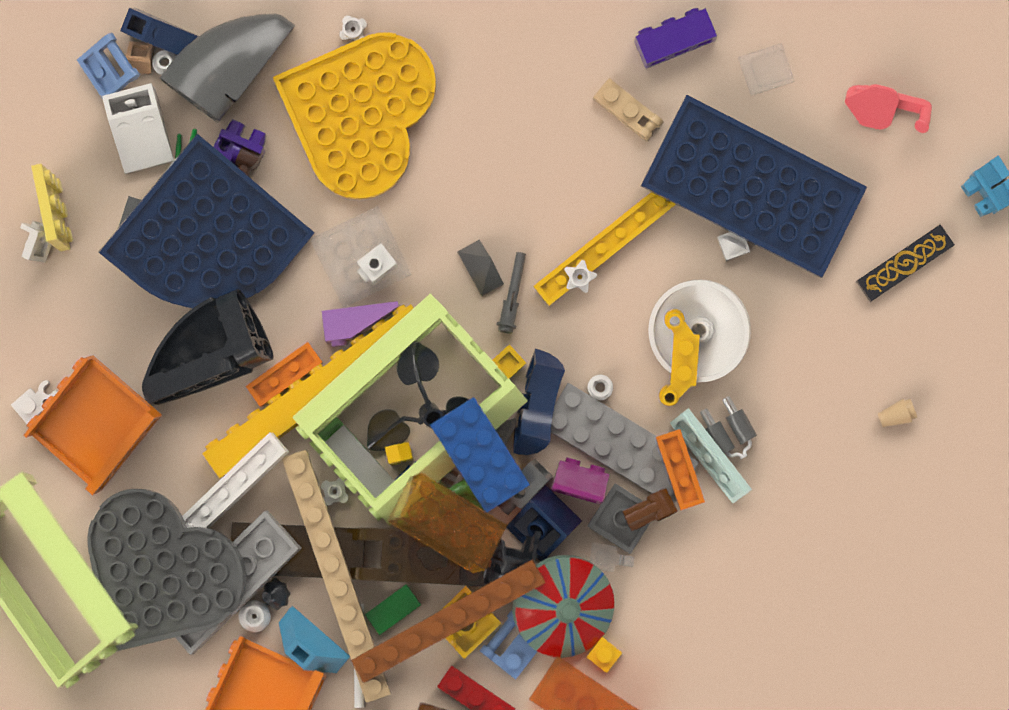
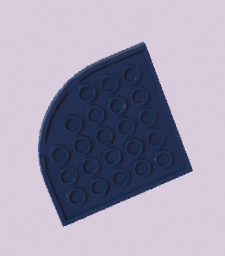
[98,134,315,308]

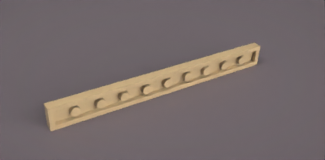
[282,450,391,703]

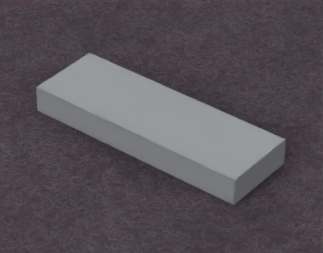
[325,425,394,498]

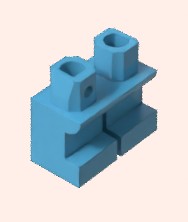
[961,155,1009,217]

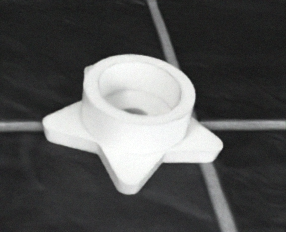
[564,260,597,293]

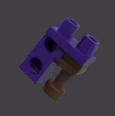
[213,119,267,176]

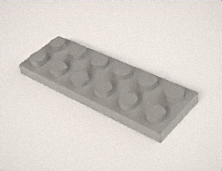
[551,383,699,503]
[175,511,302,655]

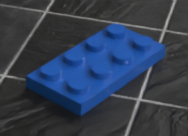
[430,397,530,513]

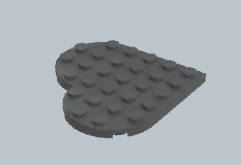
[87,489,246,651]

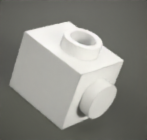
[357,243,398,285]

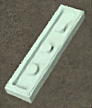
[670,408,752,503]

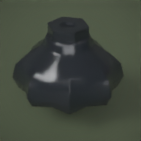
[262,578,291,610]

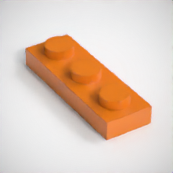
[245,342,323,407]
[655,429,705,511]

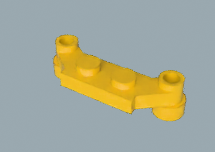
[659,309,700,406]

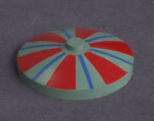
[512,555,615,658]

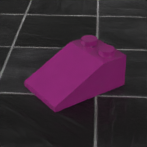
[551,457,609,505]

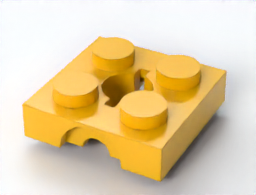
[441,586,501,659]

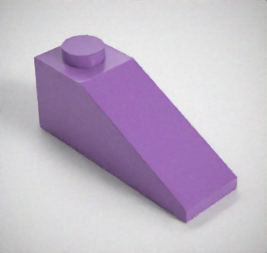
[322,301,399,347]

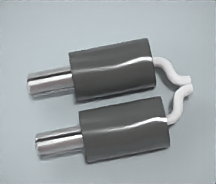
[700,396,757,459]

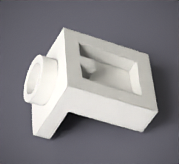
[20,221,51,262]

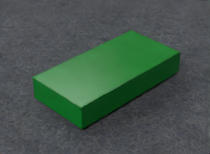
[365,584,421,635]

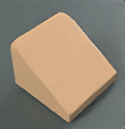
[126,41,155,74]

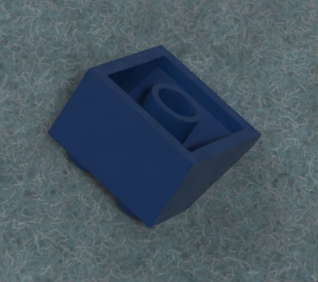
[506,485,582,561]

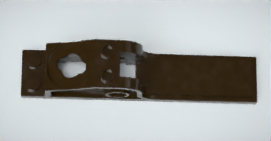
[231,522,488,586]

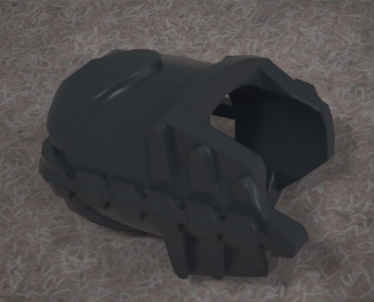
[483,530,541,586]

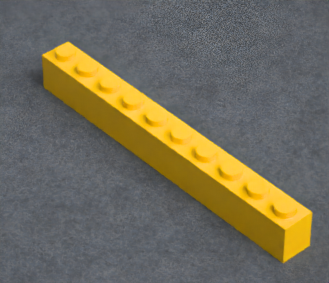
[202,304,413,479]

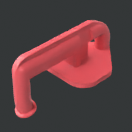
[845,84,932,133]

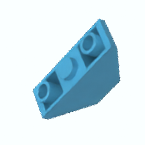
[279,606,350,673]

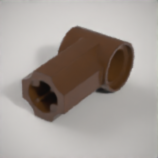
[622,488,678,531]

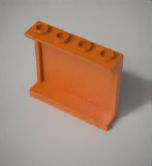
[24,355,162,495]
[205,636,327,710]

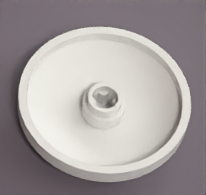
[648,279,751,382]

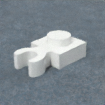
[11,380,58,424]

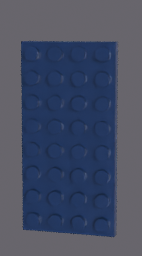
[640,95,867,278]

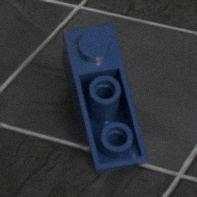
[120,8,198,55]

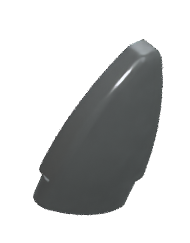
[160,14,295,123]

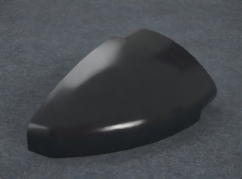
[142,289,274,406]

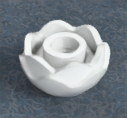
[239,600,271,633]

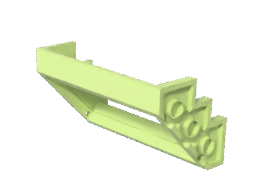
[292,294,527,526]
[0,472,139,688]

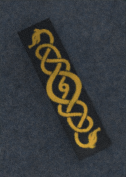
[856,224,955,302]

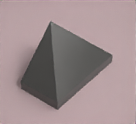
[457,240,504,296]

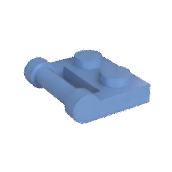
[77,33,140,99]
[479,610,537,680]

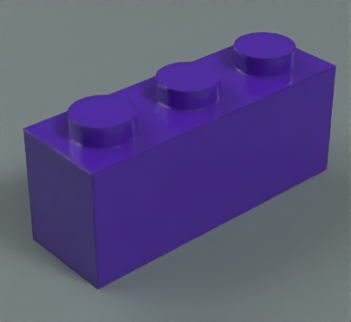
[634,8,717,69]

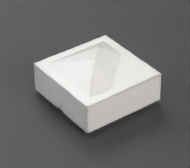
[717,232,750,261]

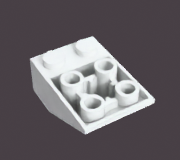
[102,83,174,174]

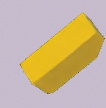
[385,442,414,466]

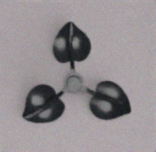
[367,341,469,451]

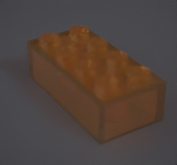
[387,472,507,573]
[529,656,639,710]

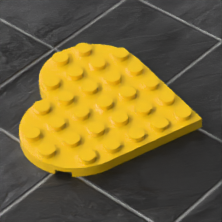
[273,32,436,200]

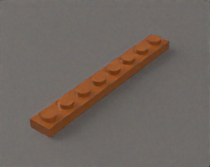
[351,559,545,683]

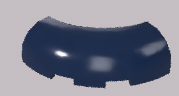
[513,348,565,455]

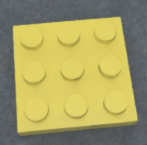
[31,164,73,251]

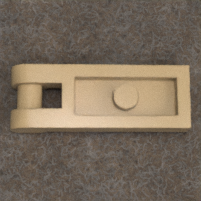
[593,78,664,142]

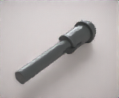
[496,252,526,334]

